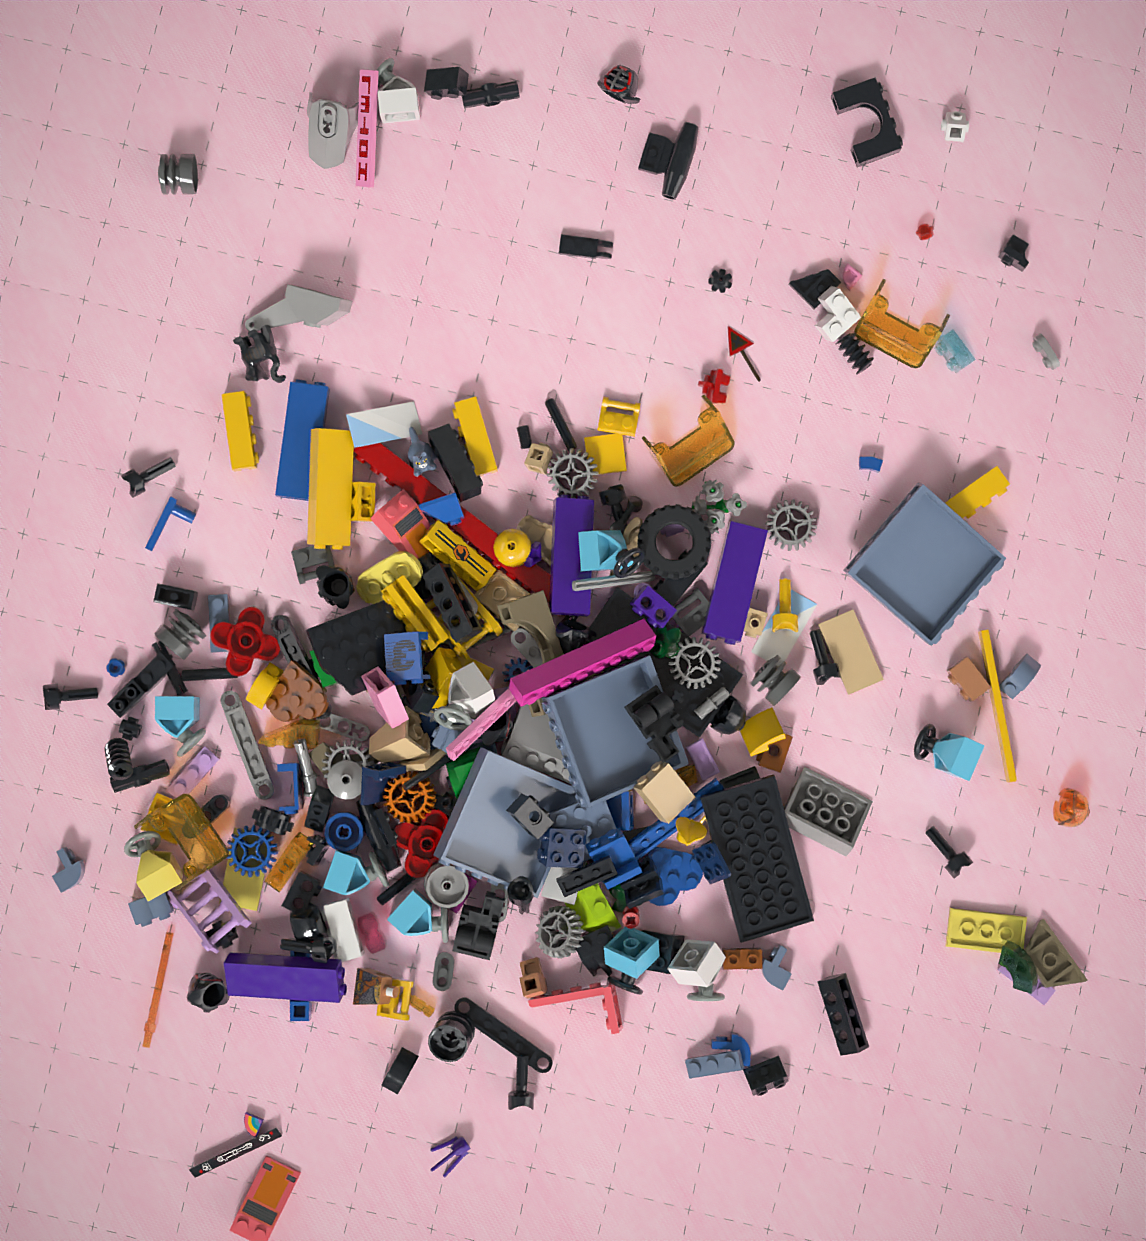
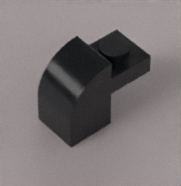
[381,1047,419,1095]

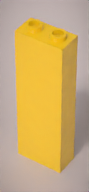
[307,428,354,550]

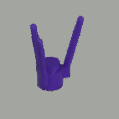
[430,1136,471,1178]

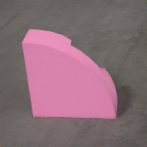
[843,264,862,291]

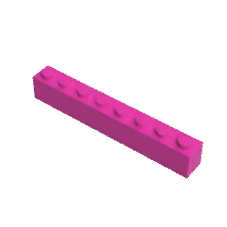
[509,619,656,707]

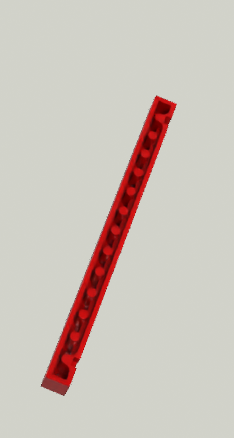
[353,443,565,617]

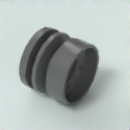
[158,154,198,195]
[154,609,207,660]
[750,655,801,706]

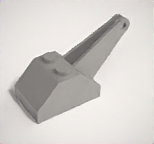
[245,284,353,331]

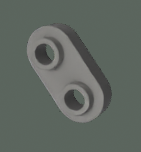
[1032,333,1060,370]

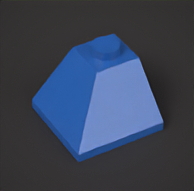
[419,493,464,526]

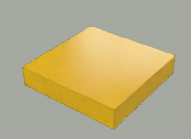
[584,434,627,475]

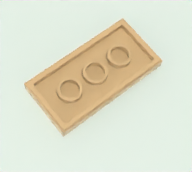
[818,610,884,695]

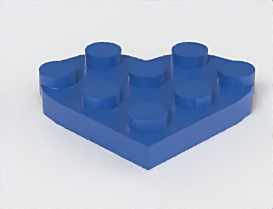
[647,846,703,906]

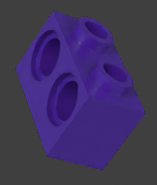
[630,585,677,628]

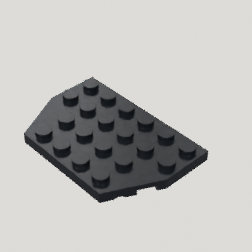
[306,600,425,696]

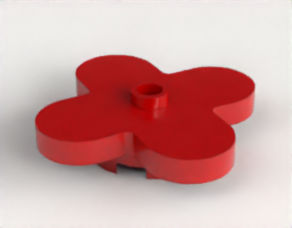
[210,607,280,677]
[394,809,448,878]

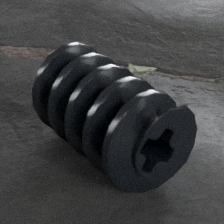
[835,332,874,375]
[104,738,133,780]

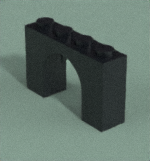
[831,77,903,168]

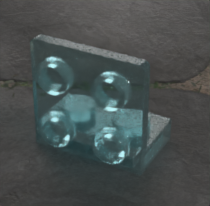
[934,329,976,374]

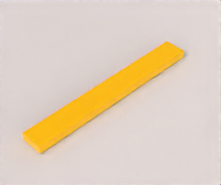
[978,630,1017,783]

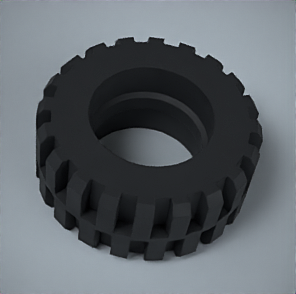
[637,504,711,580]

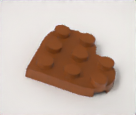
[266,660,329,722]

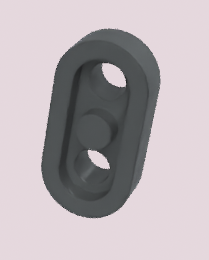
[432,952,455,991]

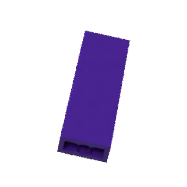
[549,495,594,617]
[701,521,768,645]
[224,952,347,1003]

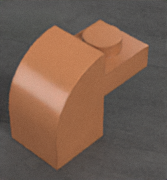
[519,957,547,999]

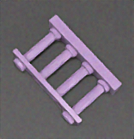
[167,862,252,954]

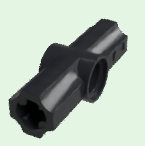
[462,81,520,109]
[110,759,171,793]

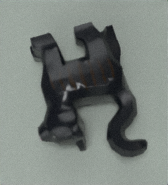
[233,325,286,383]

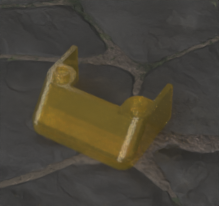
[854,279,950,369]
[641,394,735,487]
[134,794,229,891]

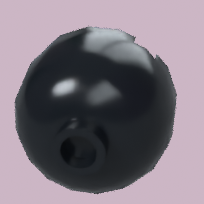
[710,696,746,735]

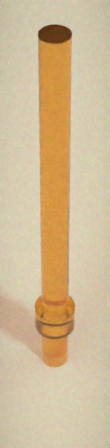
[142,932,174,1048]

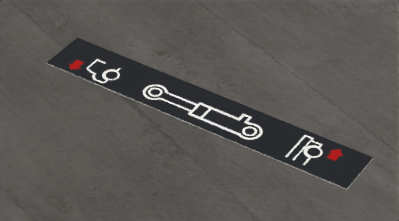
[189,1127,282,1178]

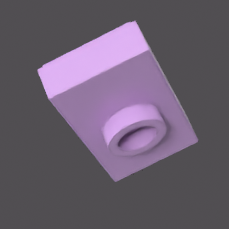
[686,738,720,781]

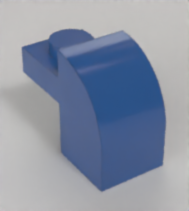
[711,1032,751,1067]

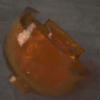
[1053,788,1090,827]

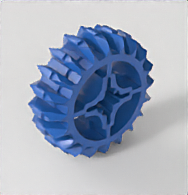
[226,825,278,877]

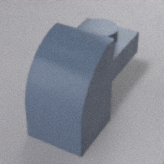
[999,653,1042,700]
[52,847,85,893]
[761,944,792,991]

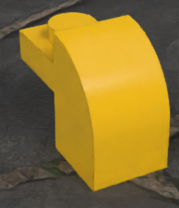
[246,662,284,710]

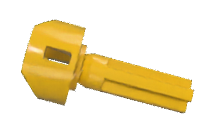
[772,578,798,633]

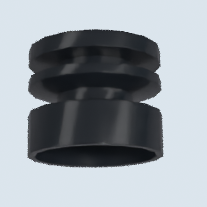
[428,1011,475,1062]

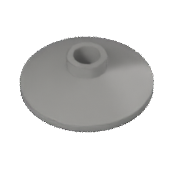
[327,760,362,799]

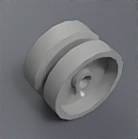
[423,863,469,908]

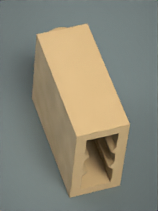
[633,761,695,824]

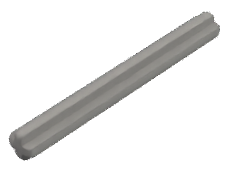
[572,571,656,591]

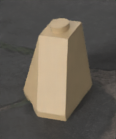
[369,706,430,763]

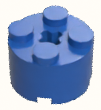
[324,812,365,851]

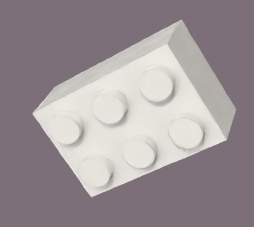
[321,897,365,962]

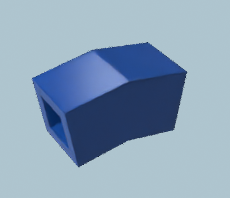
[859,457,883,473]

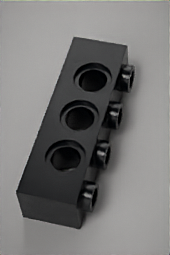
[422,563,483,643]
[817,973,869,1056]

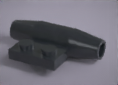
[638,122,699,200]
[356,799,402,872]

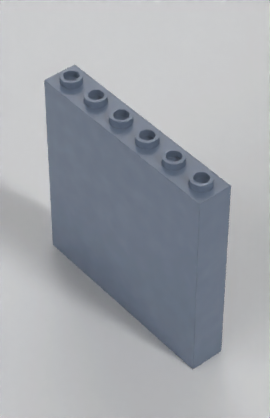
[843,482,1006,646]
[542,656,689,808]
[433,747,577,898]

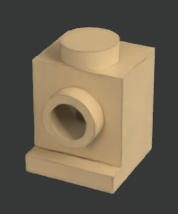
[524,443,553,475]
[744,608,768,638]

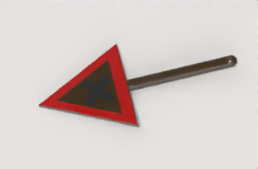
[727,326,761,382]

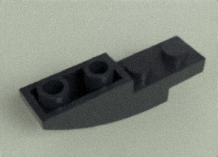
[107,651,176,718]

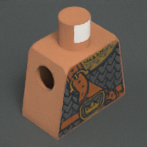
[353,967,399,1005]

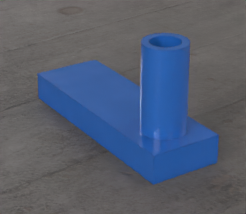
[145,496,196,551]

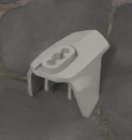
[307,92,359,169]

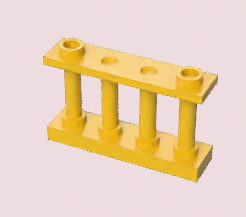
[422,576,503,660]

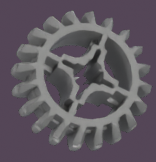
[547,448,599,499]
[765,499,817,551]
[669,637,721,689]
[322,740,374,784]
[535,906,585,959]

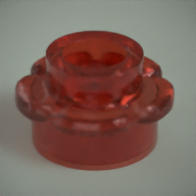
[916,224,934,240]

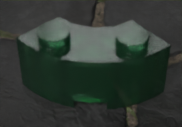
[998,941,1038,994]

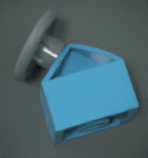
[155,696,206,757]
[323,850,389,895]
[387,888,449,943]

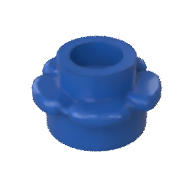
[106,658,125,677]

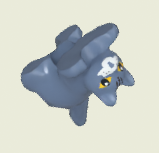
[407,427,437,476]

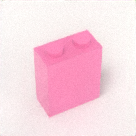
[361,667,409,729]

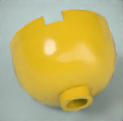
[493,528,532,567]

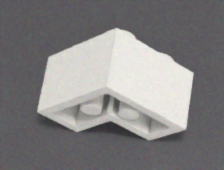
[814,286,861,342]

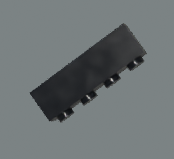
[428,423,483,503]

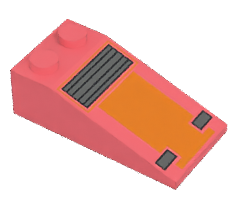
[371,489,431,559]
[229,1156,301,1241]

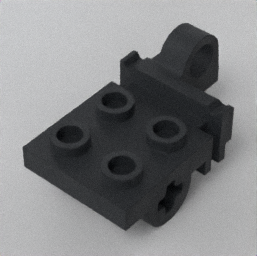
[624,685,684,763]
[452,891,504,961]

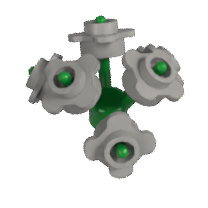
[691,479,747,534]

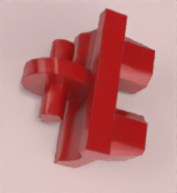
[698,369,731,405]

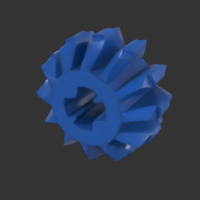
[502,657,534,686]

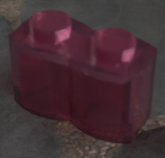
[358,911,387,954]

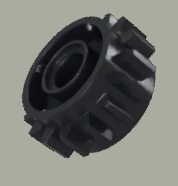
[251,806,294,835]

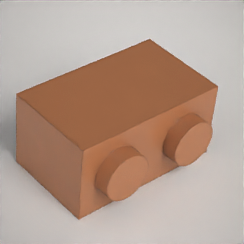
[947,657,991,702]

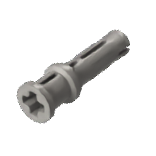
[294,739,317,797]

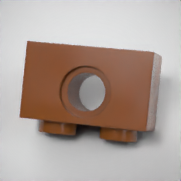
[756,733,793,773]
[722,948,762,970]

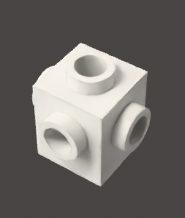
[941,111,969,142]

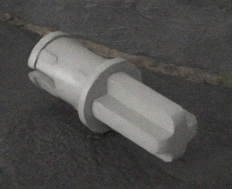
[694,687,730,719]

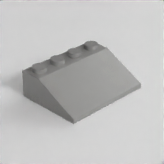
[501,704,570,784]
[784,767,873,857]

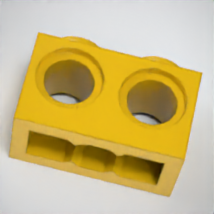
[351,482,376,522]

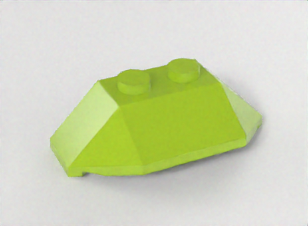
[564,862,622,933]

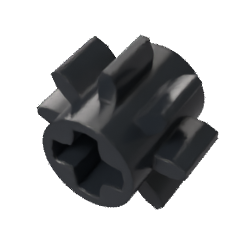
[119,717,142,741]

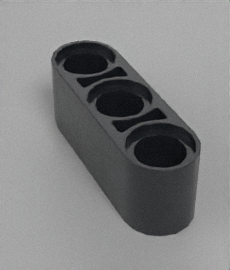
[182,794,231,838]

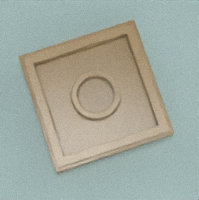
[398,748,447,772]

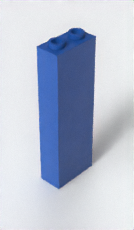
[275,379,330,501]

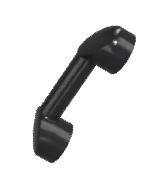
[609,496,643,535]

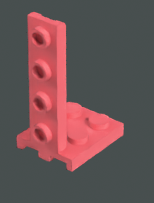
[528,982,623,1034]

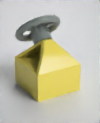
[124,831,183,901]

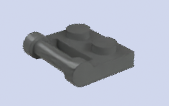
[291,545,336,585]
[672,587,709,636]

